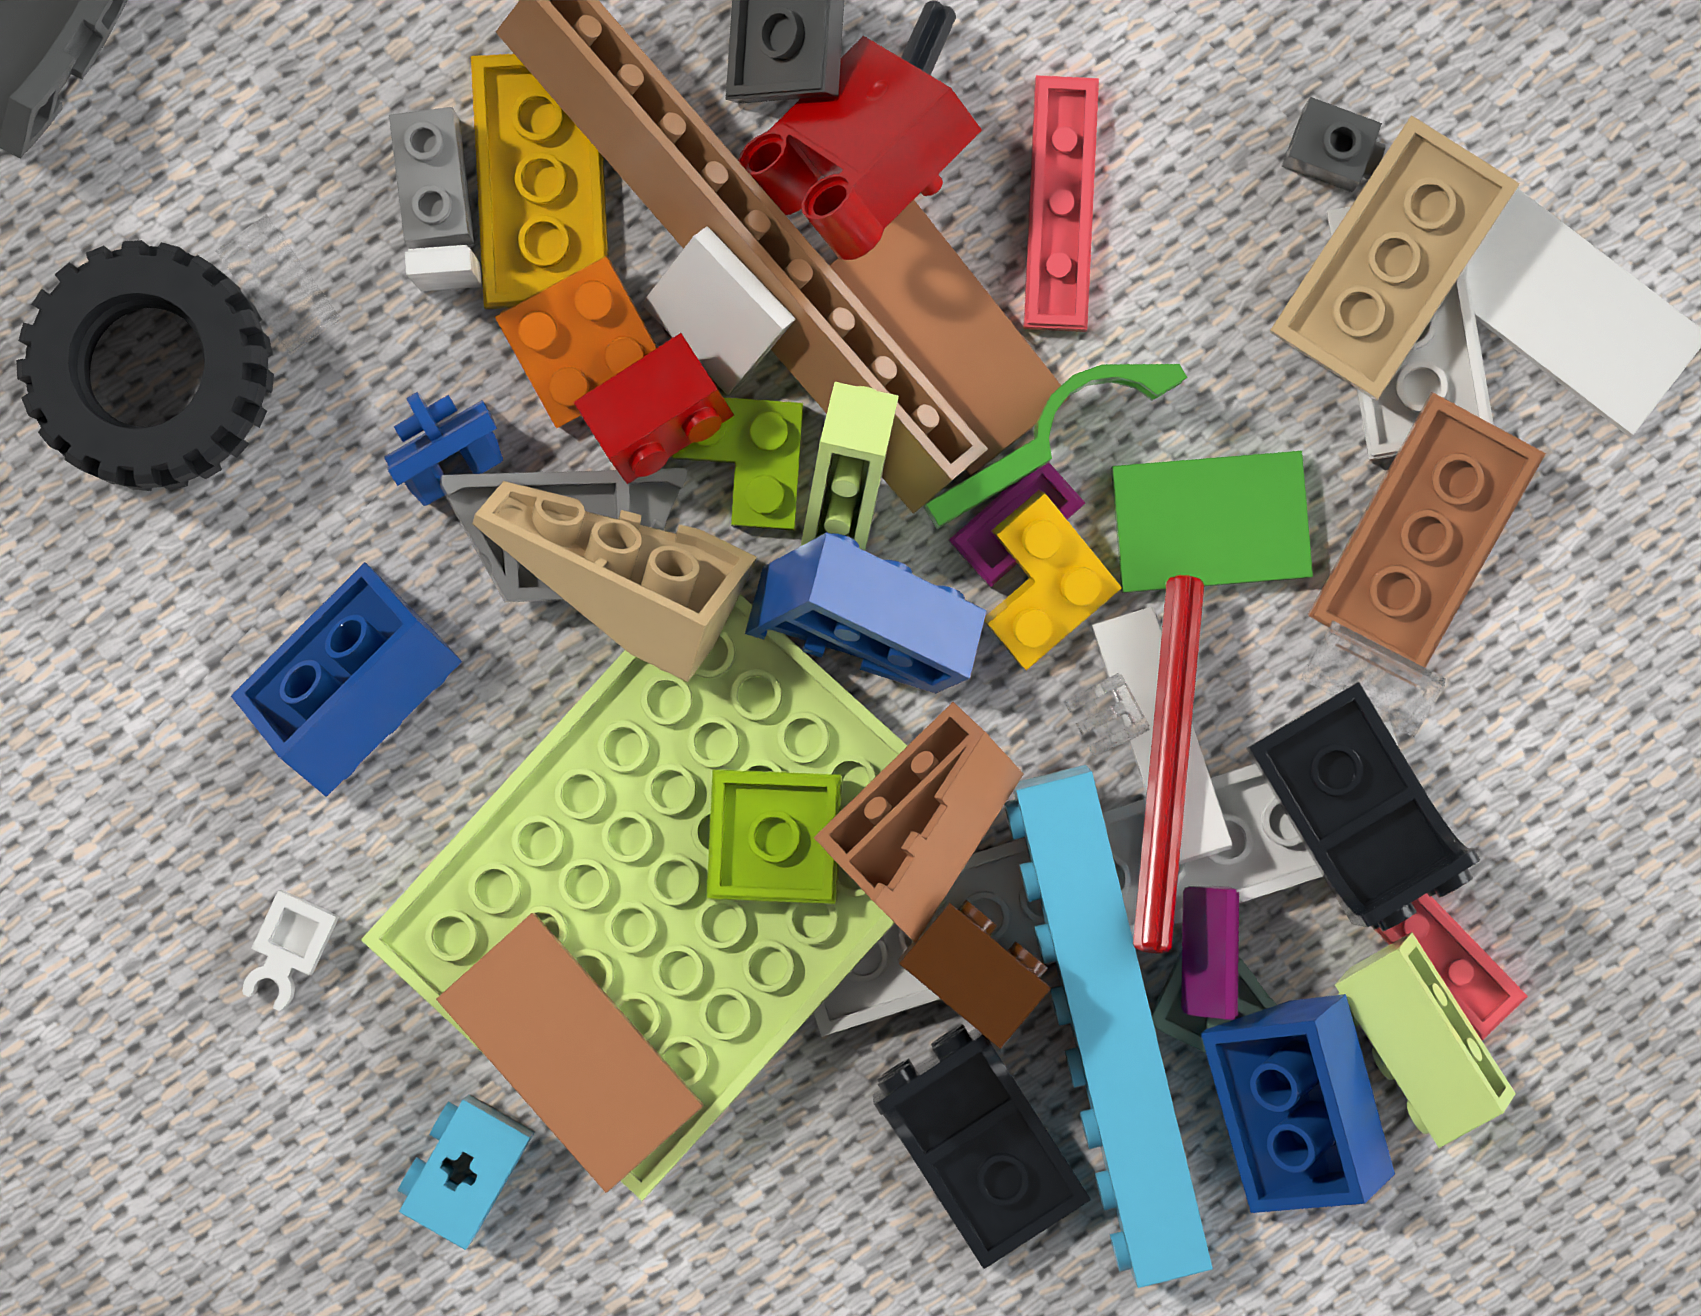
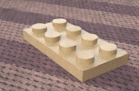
[1270,115,1520,401]

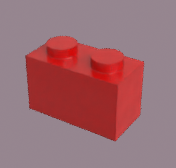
[573,333,734,485]

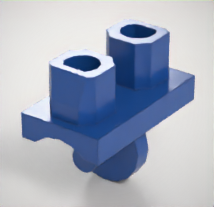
[384,392,503,506]

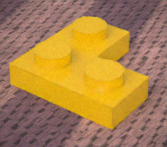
[984,490,1122,671]

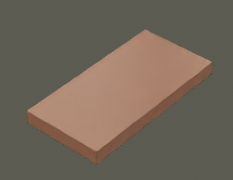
[829,200,1070,477]
[1308,392,1546,677]
[436,913,705,1193]

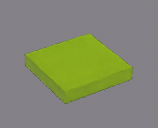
[707,770,842,904]

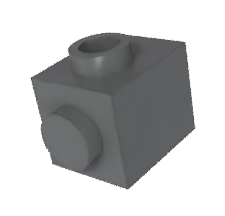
[1282,97,1386,192]

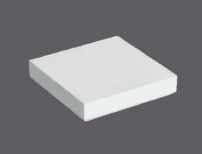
[641,226,796,395]

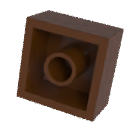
[898,900,1051,1049]

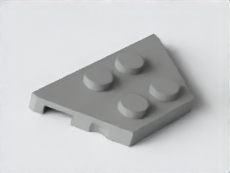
[440,468,687,603]

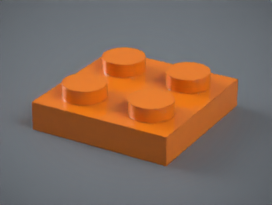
[495,255,658,429]

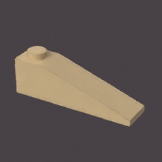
[472,481,757,682]

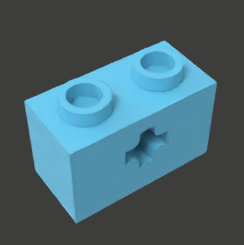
[397,1095,535,1250]

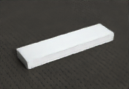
[1092,606,1232,865]

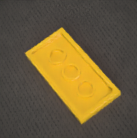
[471,54,609,309]

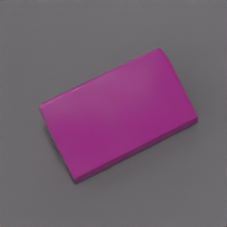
[1181,886,1239,1020]

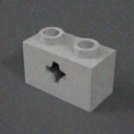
[389,107,475,249]

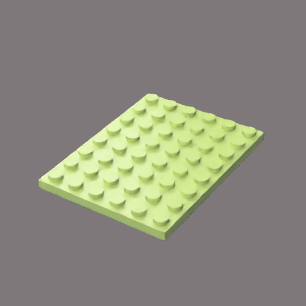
[361,594,907,1201]

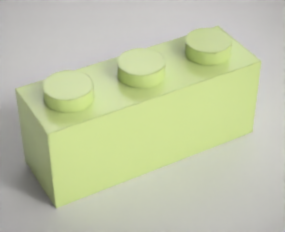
[801,382,899,551]
[1335,932,1516,1148]

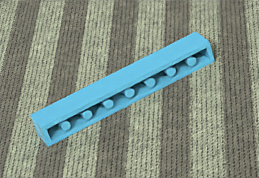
[1004,765,1213,1288]

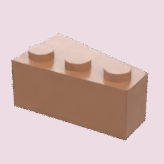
[814,702,1024,943]

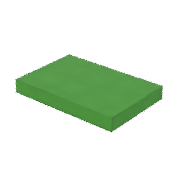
[1111,451,1313,593]

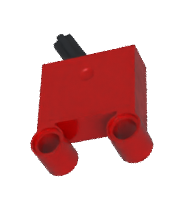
[738,0,982,260]

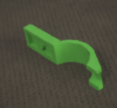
[924,364,1188,529]

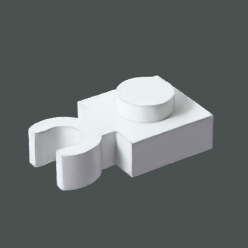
[242,890,339,1011]

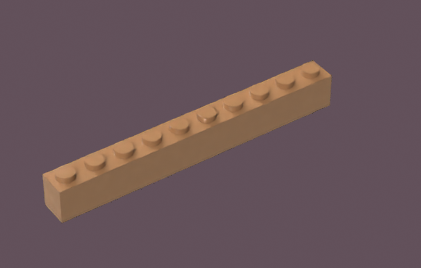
[495,0,988,514]

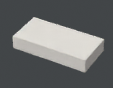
[405,245,483,291]

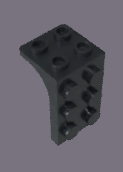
[1246,682,1481,931]
[873,1024,1091,1269]

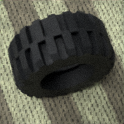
[16,240,274,491]

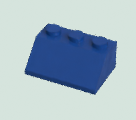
[231,562,462,797]
[1201,994,1395,1213]

